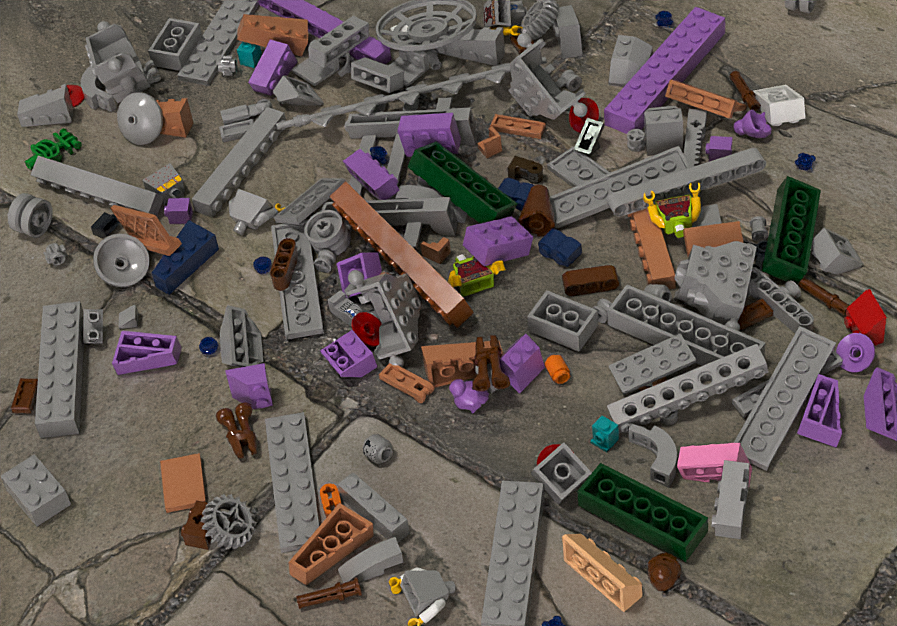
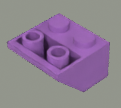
[320,330,377,377]

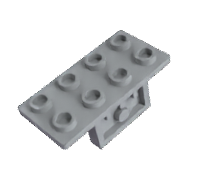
[609,334,696,394]

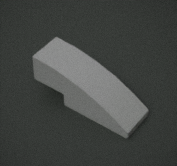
[338,537,403,583]

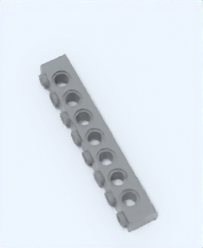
[607,344,768,434]

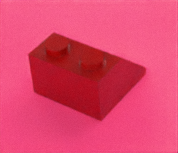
[844,289,887,345]

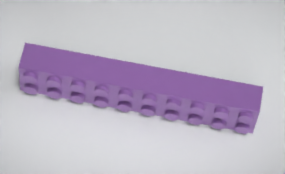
[604,7,725,134]

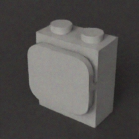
[644,106,683,156]

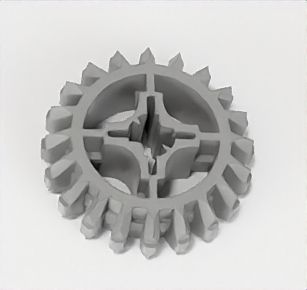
[520,0,559,40]
[201,494,257,550]

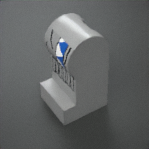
[328,290,363,326]

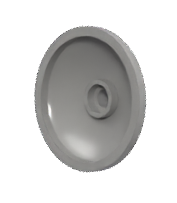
[117,92,163,145]
[93,234,149,287]

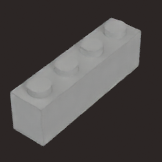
[338,472,410,543]

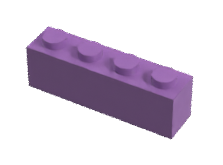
[343,149,400,200]

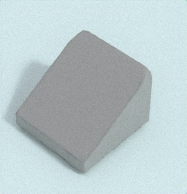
[119,305,138,329]

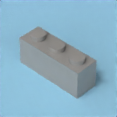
[351,57,404,93]

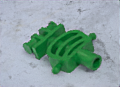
[24,128,82,170]

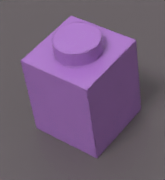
[706,136,733,162]
[164,198,193,224]

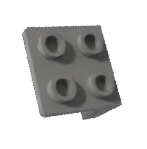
[292,40,340,86]
[389,40,430,87]

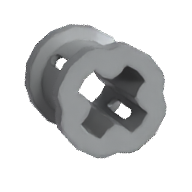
[749,216,768,241]

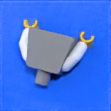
[389,567,455,626]

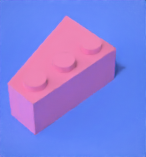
[677,443,752,485]

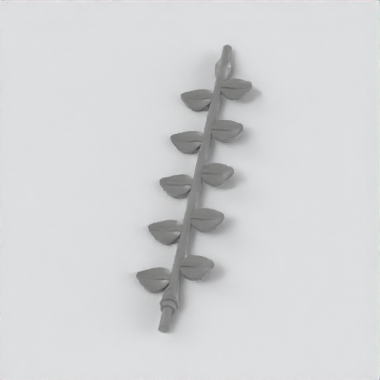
[276,57,547,130]

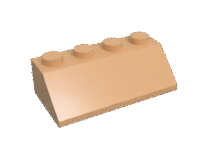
[562,534,642,612]

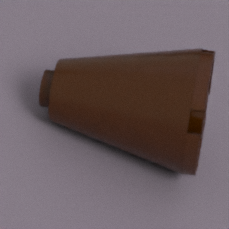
[518,184,555,237]

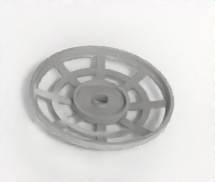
[376,0,477,51]

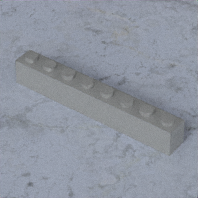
[192,107,286,218]
[31,156,164,217]

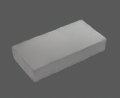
[219,119,254,143]

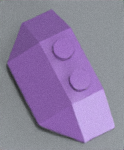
[864,367,897,441]

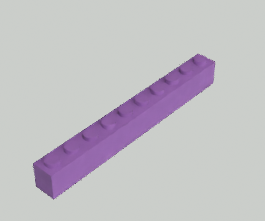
[258,0,391,64]

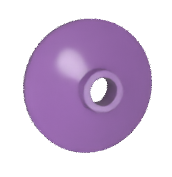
[836,333,875,373]

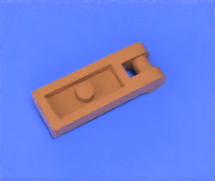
[379,363,435,403]

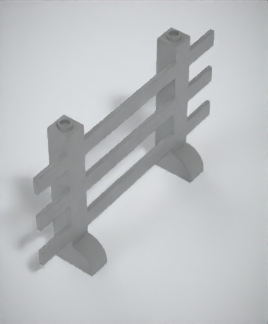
[319,97,478,251]

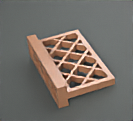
[665,79,747,118]
[110,205,182,256]

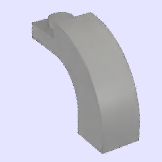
[81,65,116,112]
[628,424,677,488]

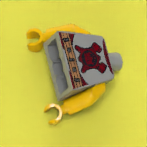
[483,0,523,36]

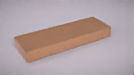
[490,114,546,139]

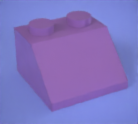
[337,253,382,299]
[500,334,545,393]
[225,363,273,409]

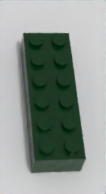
[408,141,518,224]
[762,176,821,285]
[577,463,708,562]

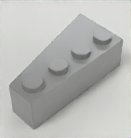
[434,27,505,66]

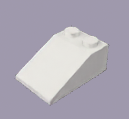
[753,85,805,126]

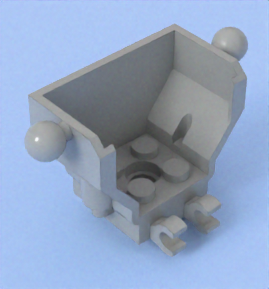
[85,21,161,103]
[508,33,587,120]
[674,241,757,331]
[344,270,423,368]

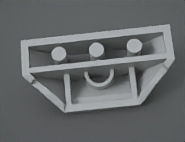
[608,35,653,87]
[220,305,264,368]

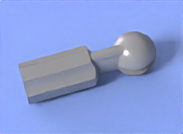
[220,99,273,125]

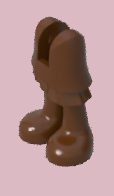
[472,335,510,391]
[216,402,257,459]

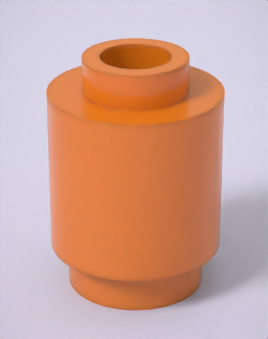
[545,355,570,384]

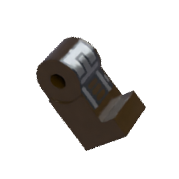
[508,156,543,184]

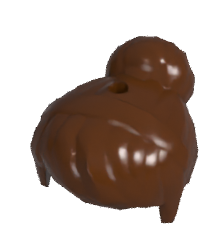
[647,553,681,591]

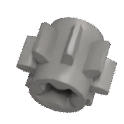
[218,55,237,76]
[43,243,68,266]

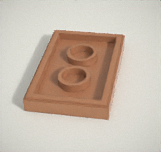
[683,221,743,256]
[160,453,206,513]

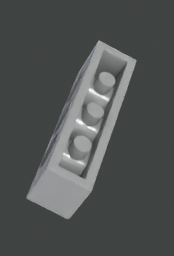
[308,16,369,68]

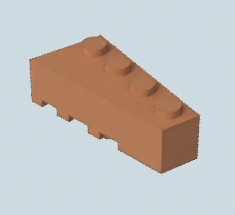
[237,14,308,56]
[133,98,194,138]
[421,340,503,388]
[289,503,373,586]

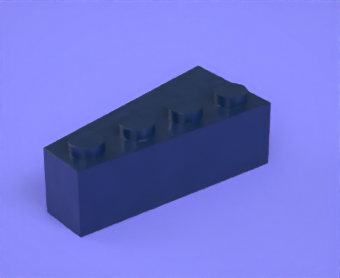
[151,220,219,295]

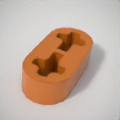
[320,483,341,518]

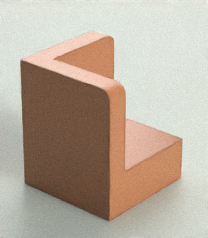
[477,127,502,158]
[420,237,451,264]

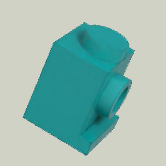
[590,416,619,453]

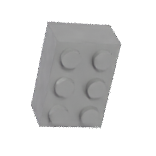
[148,18,202,71]
[527,290,598,352]
[0,454,71,527]

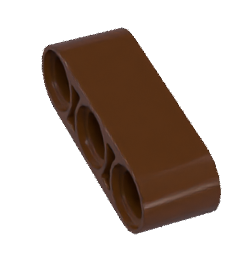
[270,238,298,291]
[562,265,619,296]

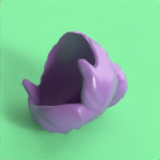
[733,110,772,138]
[449,379,489,414]

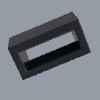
[91,212,120,238]

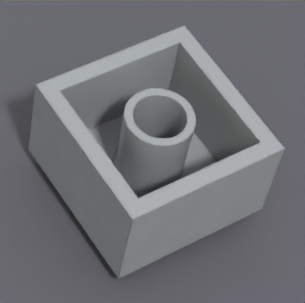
[531,442,592,505]

